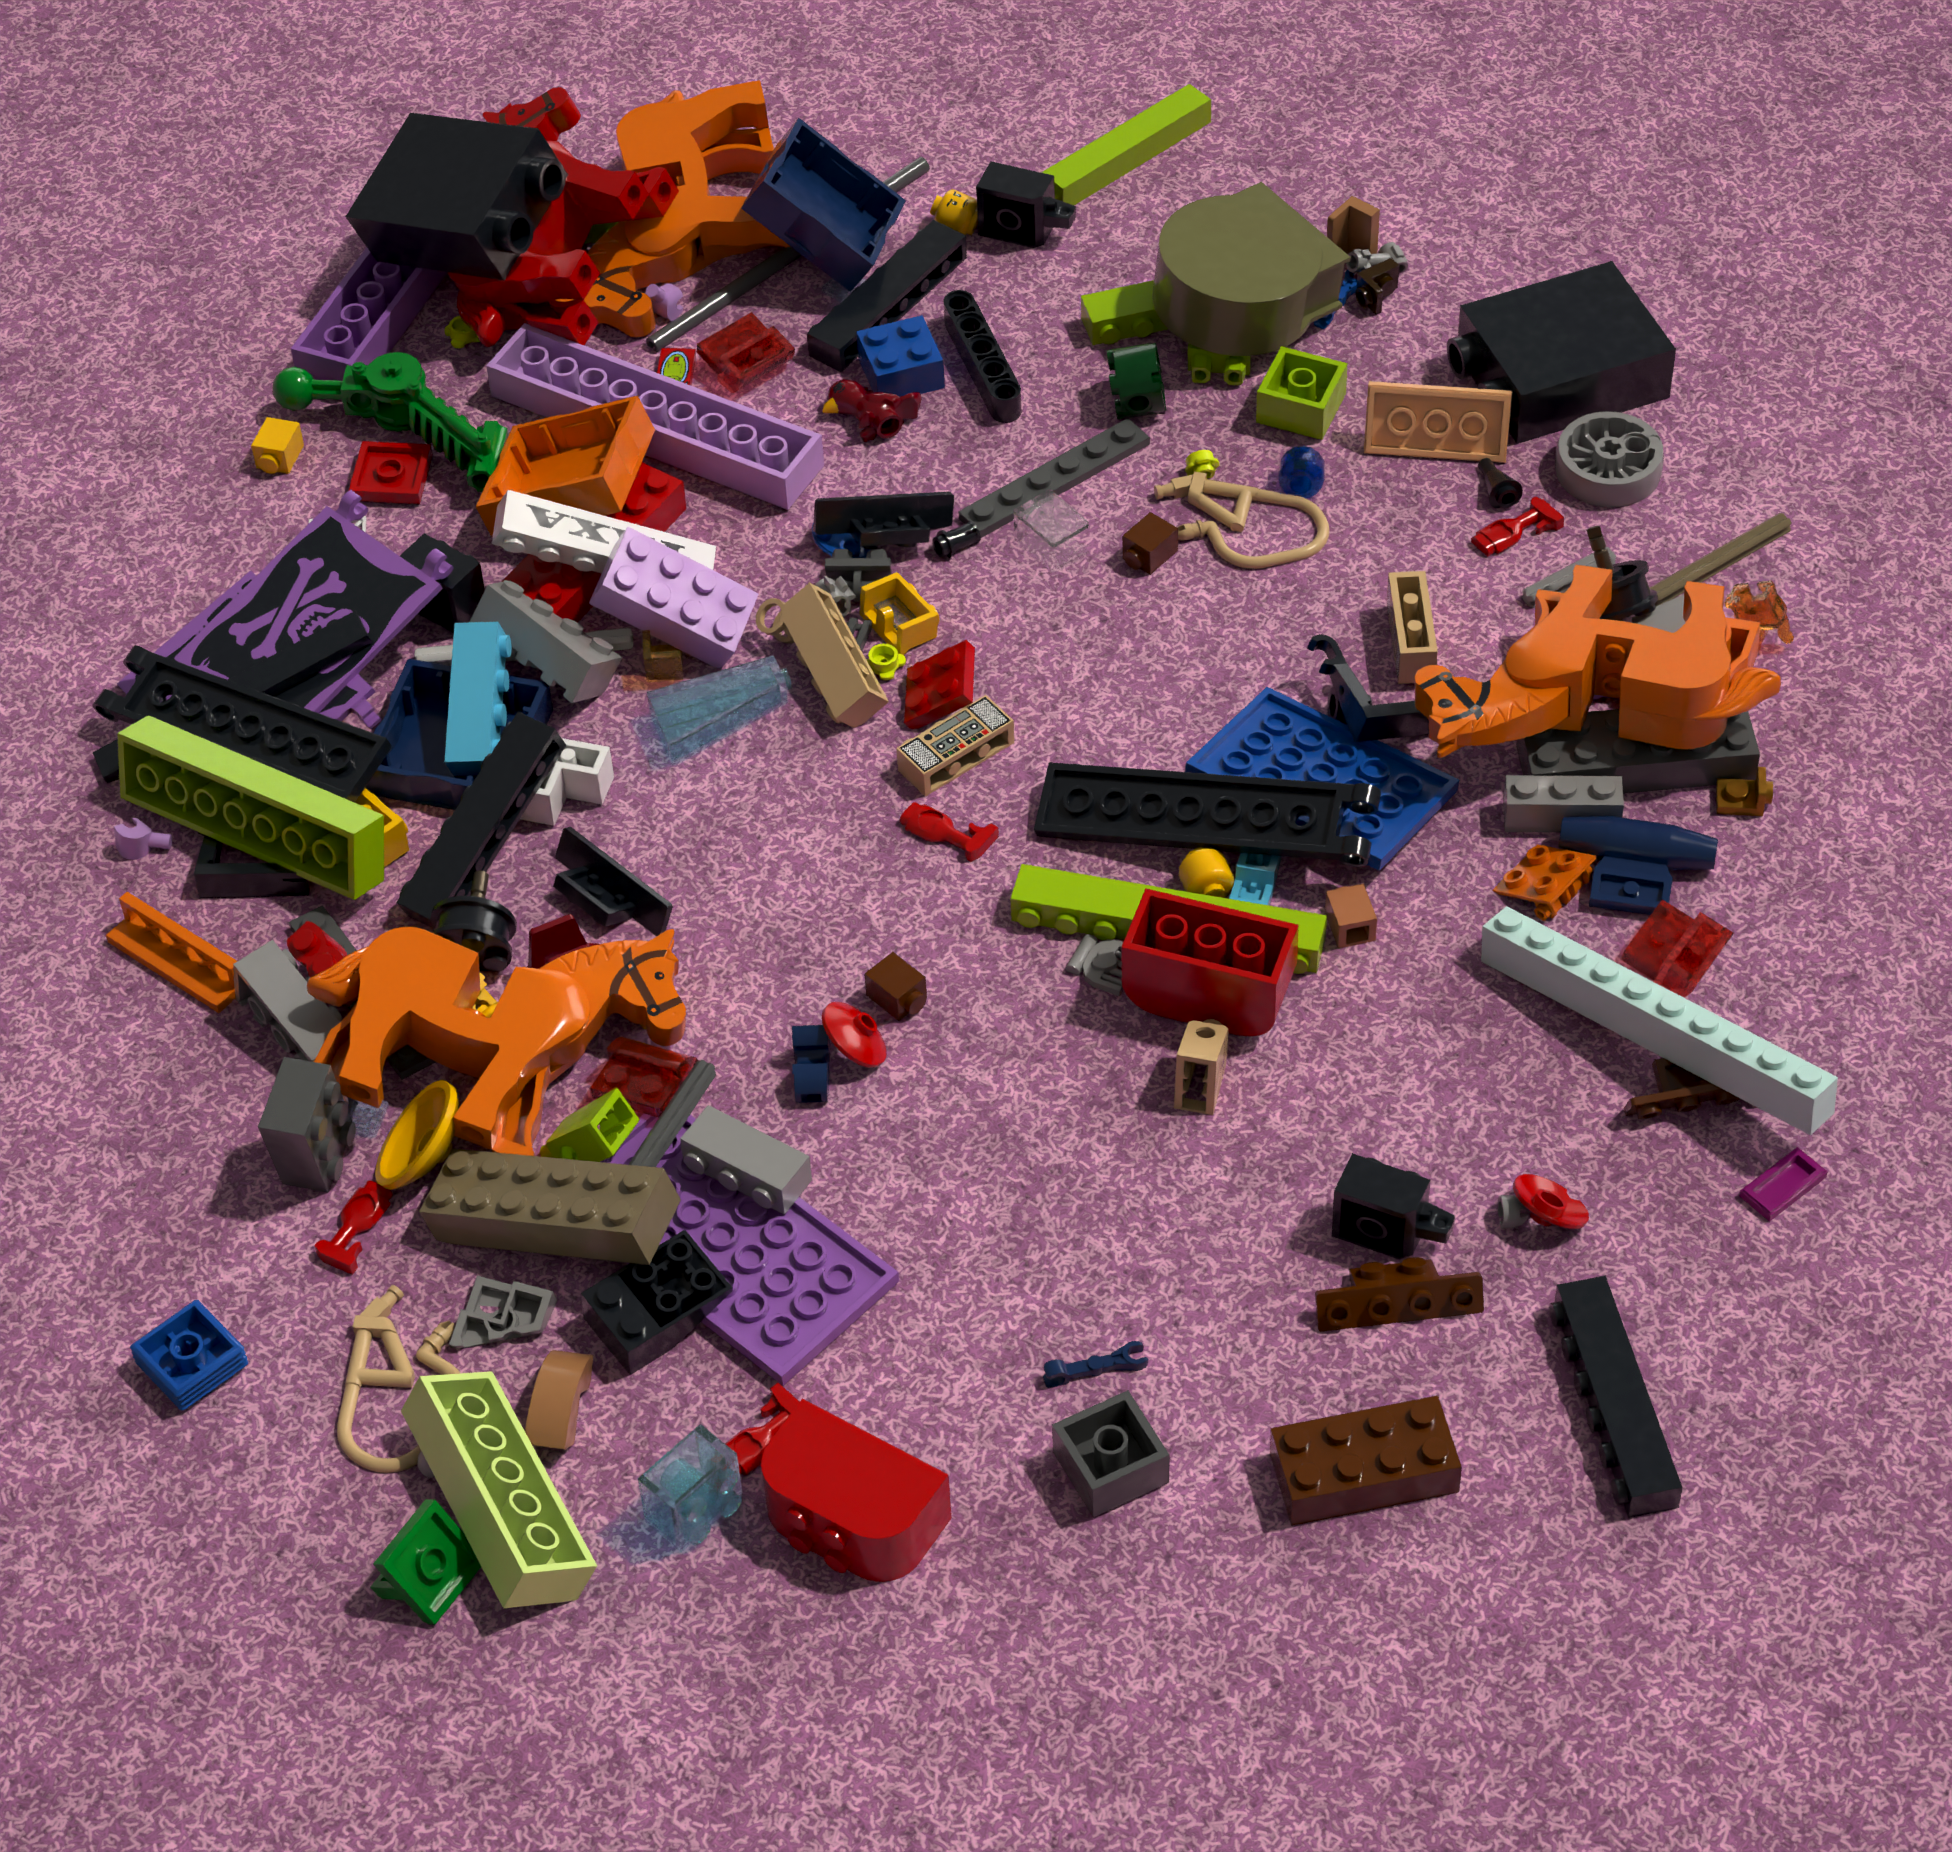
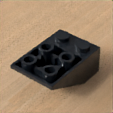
[581,1230,733,1375]

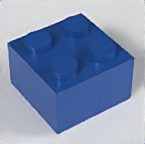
[856,315,945,397]

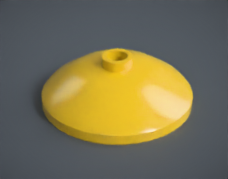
[375,1080,459,1190]

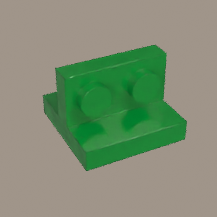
[370,1499,481,1625]

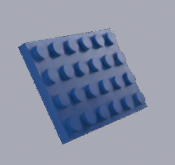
[1185,687,1460,871]

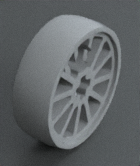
[1555,412,1664,507]

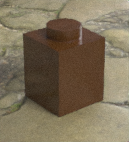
[1122,512,1178,575]
[864,952,927,1021]

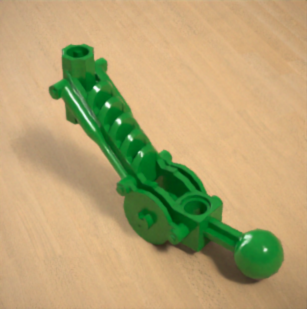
[272,352,508,492]

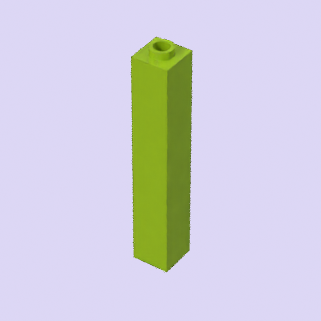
[1041,84,1211,205]

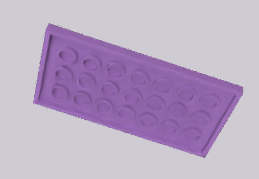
[601,1096,899,1386]

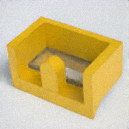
[859,572,939,655]

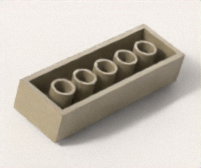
[419,1148,681,1265]

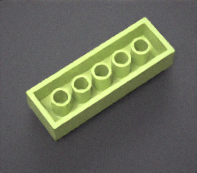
[401,1371,597,1609]

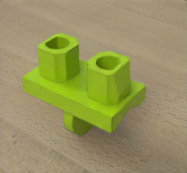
[1188,343,1251,385]

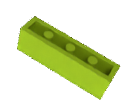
[1081,280,1168,345]

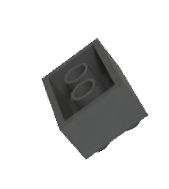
[258,1057,356,1193]

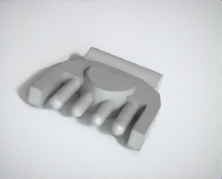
[1066,934,1123,996]

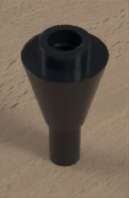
[1478,458,1523,509]

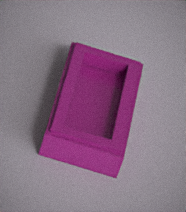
[1739,1147,1828,1222]

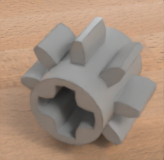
[815,576,856,617]

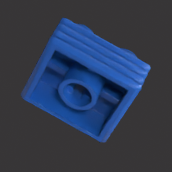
[130,1300,249,1410]

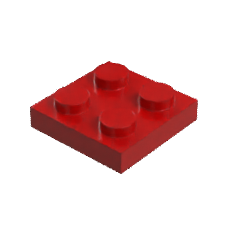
[348,441,433,504]
[904,640,975,729]

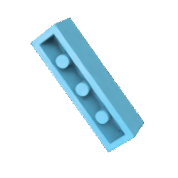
[444,622,512,776]

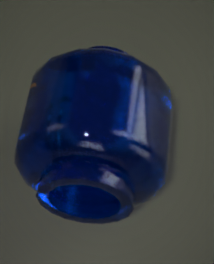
[1278,446,1325,498]

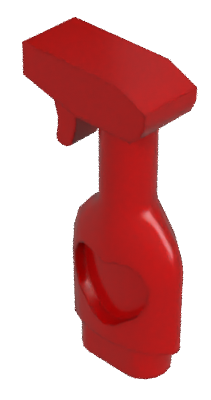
[1471,497,1564,557]
[900,802,999,862]
[314,1180,393,1275]
[714,1383,800,1480]

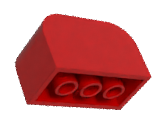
[1121,888,1299,1037]
[761,1398,952,1582]

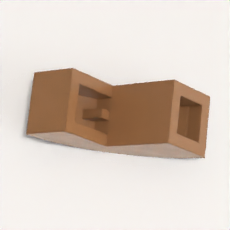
[525,1350,594,1449]

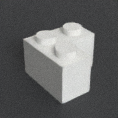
[520,738,614,826]

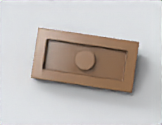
[1327,196,1380,254]

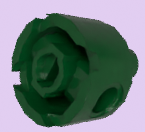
[1107,343,1166,419]

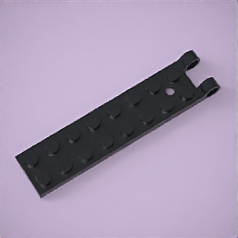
[92,645,392,803]
[1034,762,1381,867]

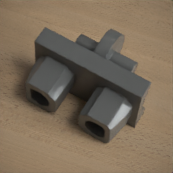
[825,549,892,603]

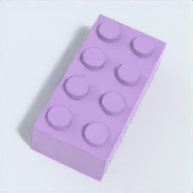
[589,527,759,668]

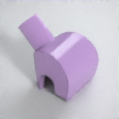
[646,283,683,321]
[114,818,172,860]

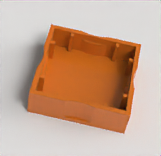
[476,395,655,538]

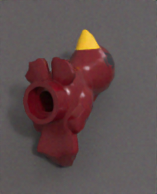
[822,379,922,442]

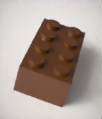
[1270,1395,1462,1526]

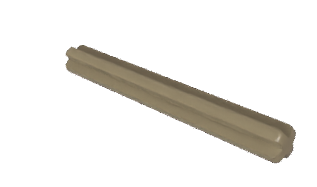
[1649,513,1792,607]

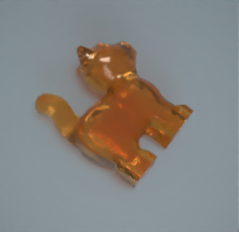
[1724,580,1794,651]

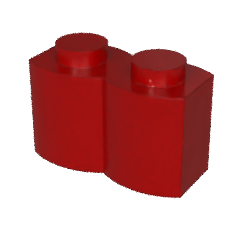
[287,921,359,1007]

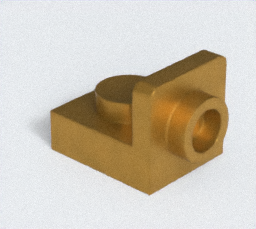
[1716,766,1773,816]

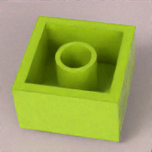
[1256,346,1348,440]

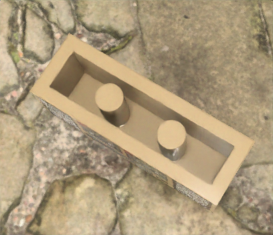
[1387,571,1438,684]
[896,695,1015,797]

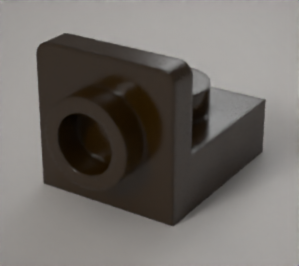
[1355,257,1399,315]

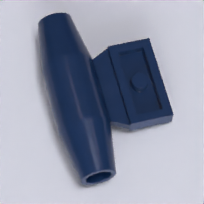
[1559,816,1718,918]

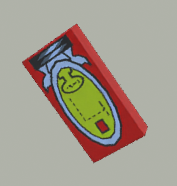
[657,348,696,386]

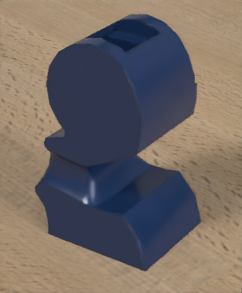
[792,1025,831,1103]

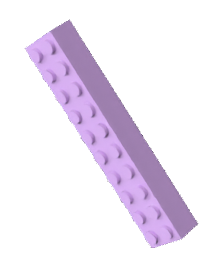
[486,323,824,510]

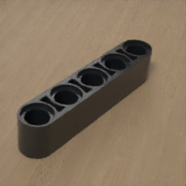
[943,290,1022,423]

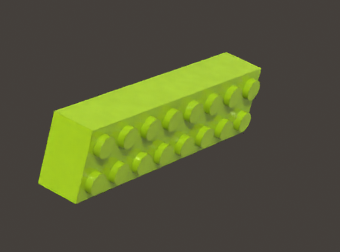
[117,715,384,900]

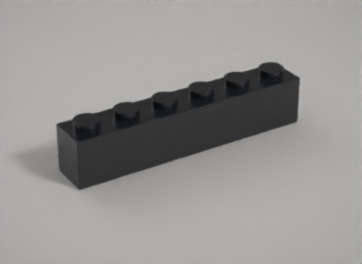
[807,220,967,372]
[396,712,566,929]
[1549,1275,1683,1518]

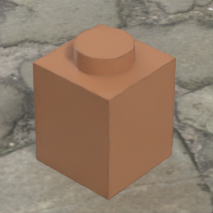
[1325,883,1377,948]

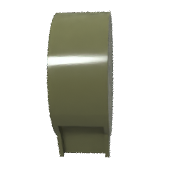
[1152,182,1351,356]

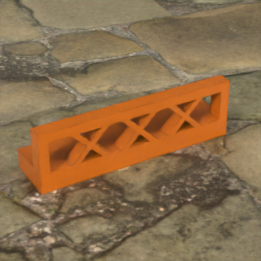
[106,892,237,1013]

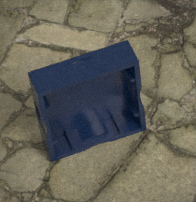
[741,118,906,292]
[365,659,553,810]

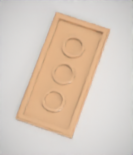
[1364,381,1512,463]

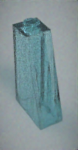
[647,655,792,766]

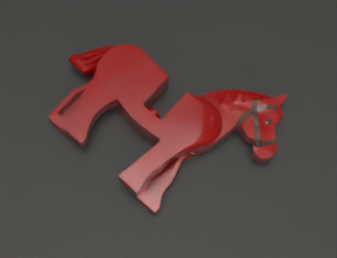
[448,87,679,348]

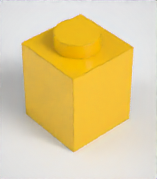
[251,417,304,474]

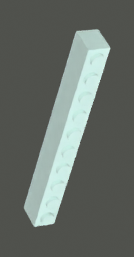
[1481,906,1838,1135]

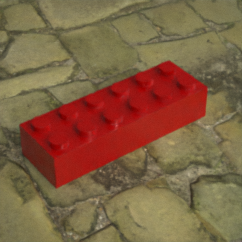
[501,463,687,623]

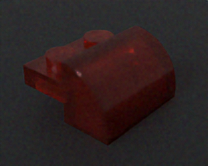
[696,312,795,393]
[1620,899,1734,997]
[590,1037,699,1118]

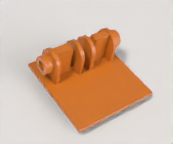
[1492,844,1597,921]

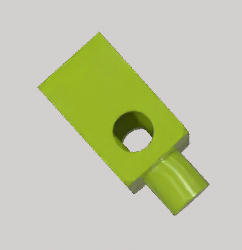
[540,1088,640,1162]

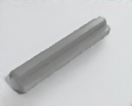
[1522,547,1616,608]

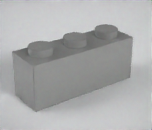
[1503,775,1624,832]
[680,1105,812,1215]

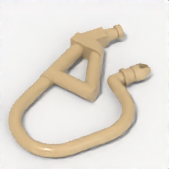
[1154,471,1329,569]
[337,1285,460,1473]

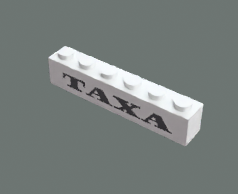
[492,490,716,573]

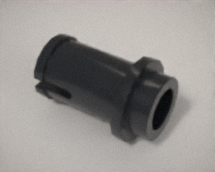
[932,521,981,558]

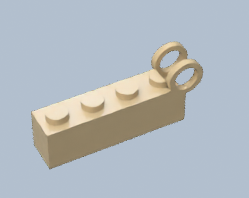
[756,582,889,728]

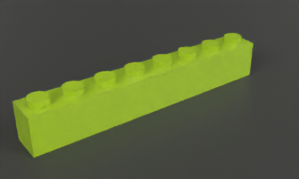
[1010,864,1327,974]

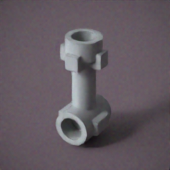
[1346,242,1408,273]

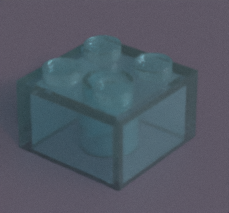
[638,1424,743,1552]

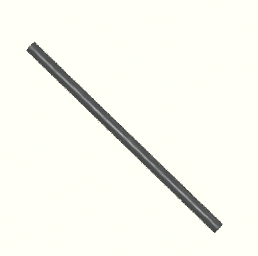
[646,157,930,352]

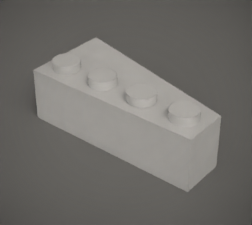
[470,580,622,703]
[233,940,343,1062]

